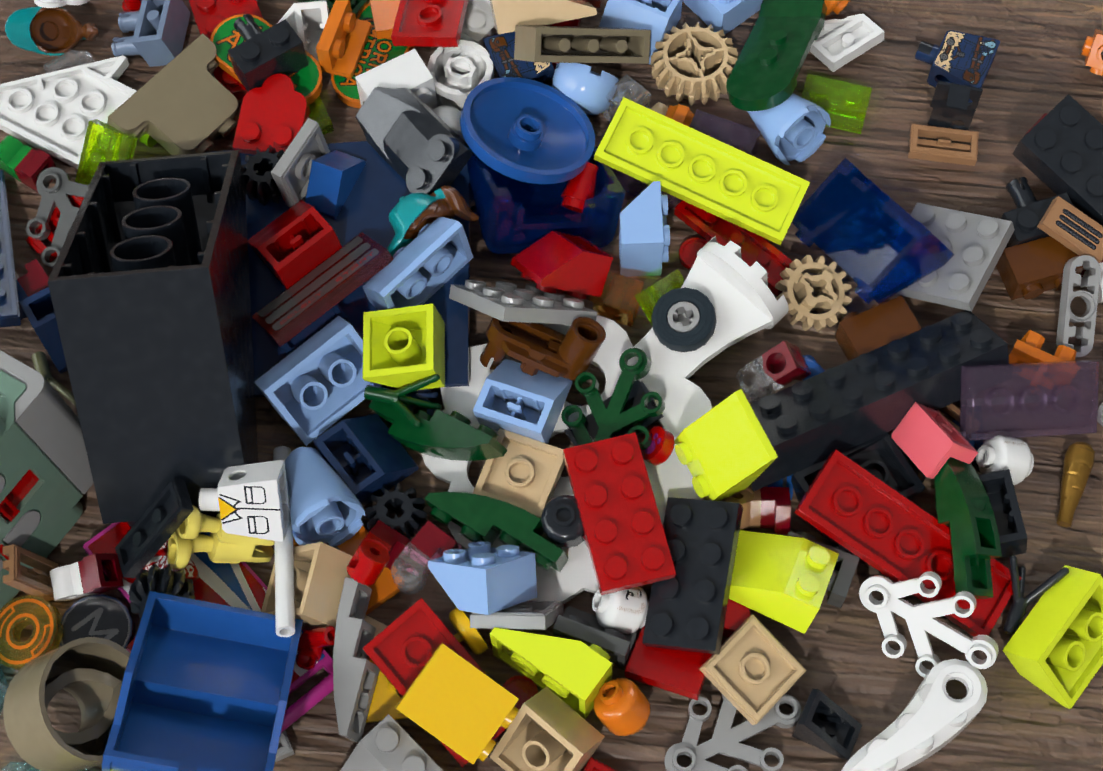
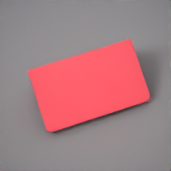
[891,402,978,479]

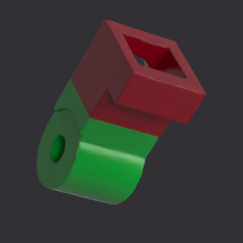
[0,135,56,193]

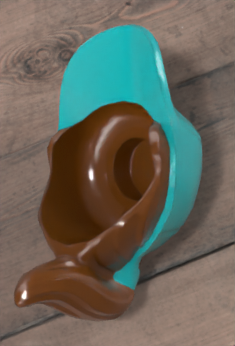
[5,6,99,56]
[384,185,479,259]

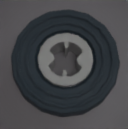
[651,287,717,352]

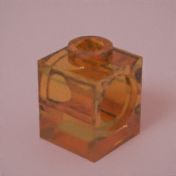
[589,272,644,327]

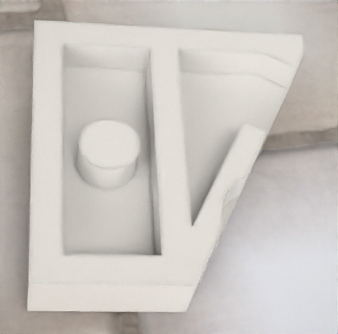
[810,13,884,72]

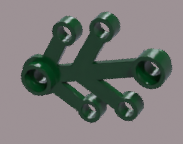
[561,348,665,450]

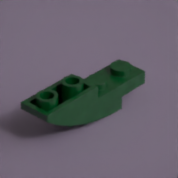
[369,401,507,461]
[934,457,1002,599]
[425,492,568,572]

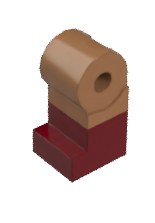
[721,487,791,535]

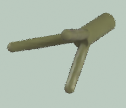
[31,351,76,405]

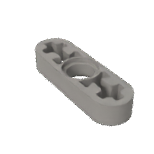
[1056,255,1101,358]

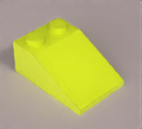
[675,389,778,501]
[729,530,839,634]
[490,627,613,719]

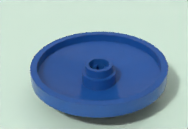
[460,77,595,184]

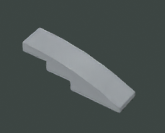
[333,577,380,743]

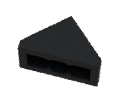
[792,688,862,760]

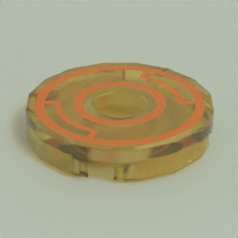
[0,595,63,671]

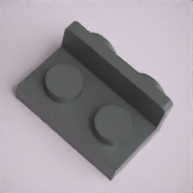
[553,606,637,668]

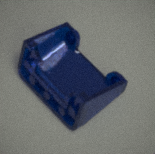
[467,146,626,254]
[792,158,955,304]

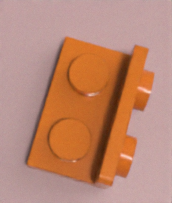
[316,0,372,78]

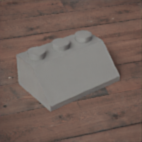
[340,714,443,771]

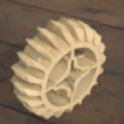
[650,21,738,106]

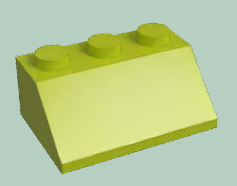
[1002,565,1103,709]

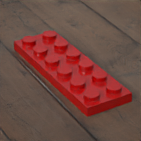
[794,450,1022,637]

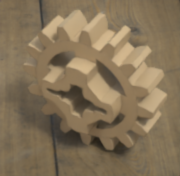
[775,255,852,332]

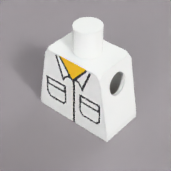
[199,460,291,542]

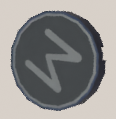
[58,594,135,649]

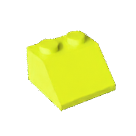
[362,304,445,391]

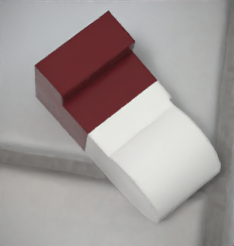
[49,553,124,602]

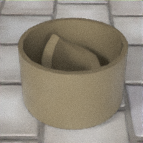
[3,637,131,771]

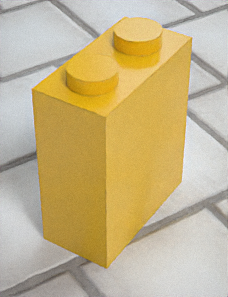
[395,643,519,764]

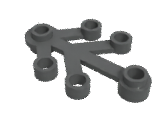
[26,167,90,268]

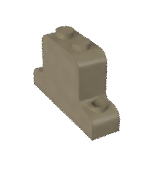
[107,33,238,156]

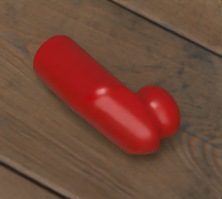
[295,626,336,670]

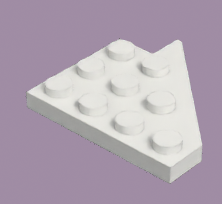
[0,55,137,172]

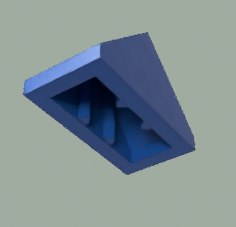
[305,150,366,219]

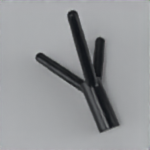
[1003,555,1069,634]

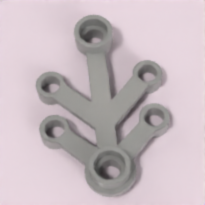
[664,694,801,771]

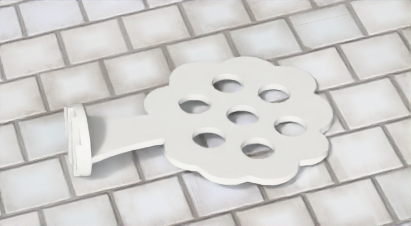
[421,236,789,604]

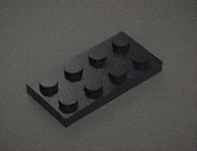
[642,497,743,655]

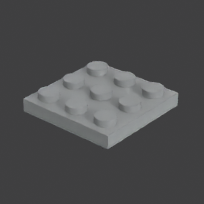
[873,203,1015,312]
[449,280,597,325]

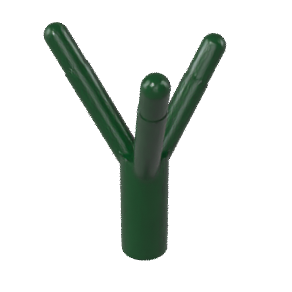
[364,374,441,428]

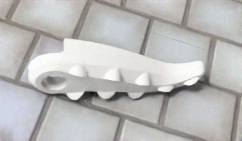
[841,659,988,771]

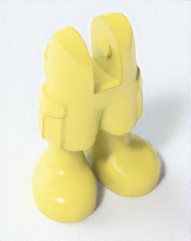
[167,505,274,570]

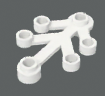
[859,571,999,678]

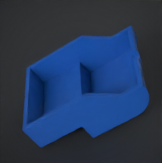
[102,591,303,771]

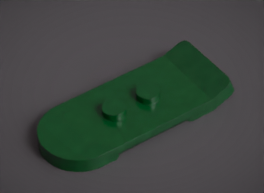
[726,0,827,111]

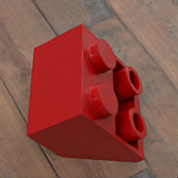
[248,200,342,290]
[511,231,613,299]

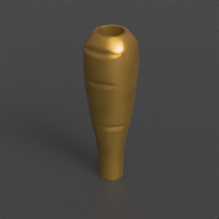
[1057,442,1095,527]

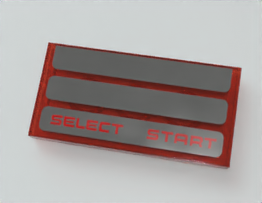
[252,232,393,346]

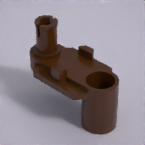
[480,317,606,380]

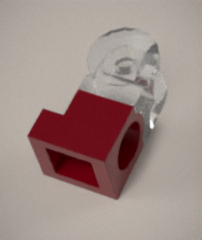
[736,340,811,402]
[391,520,459,594]

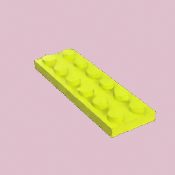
[594,97,810,246]

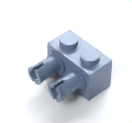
[111,0,191,67]

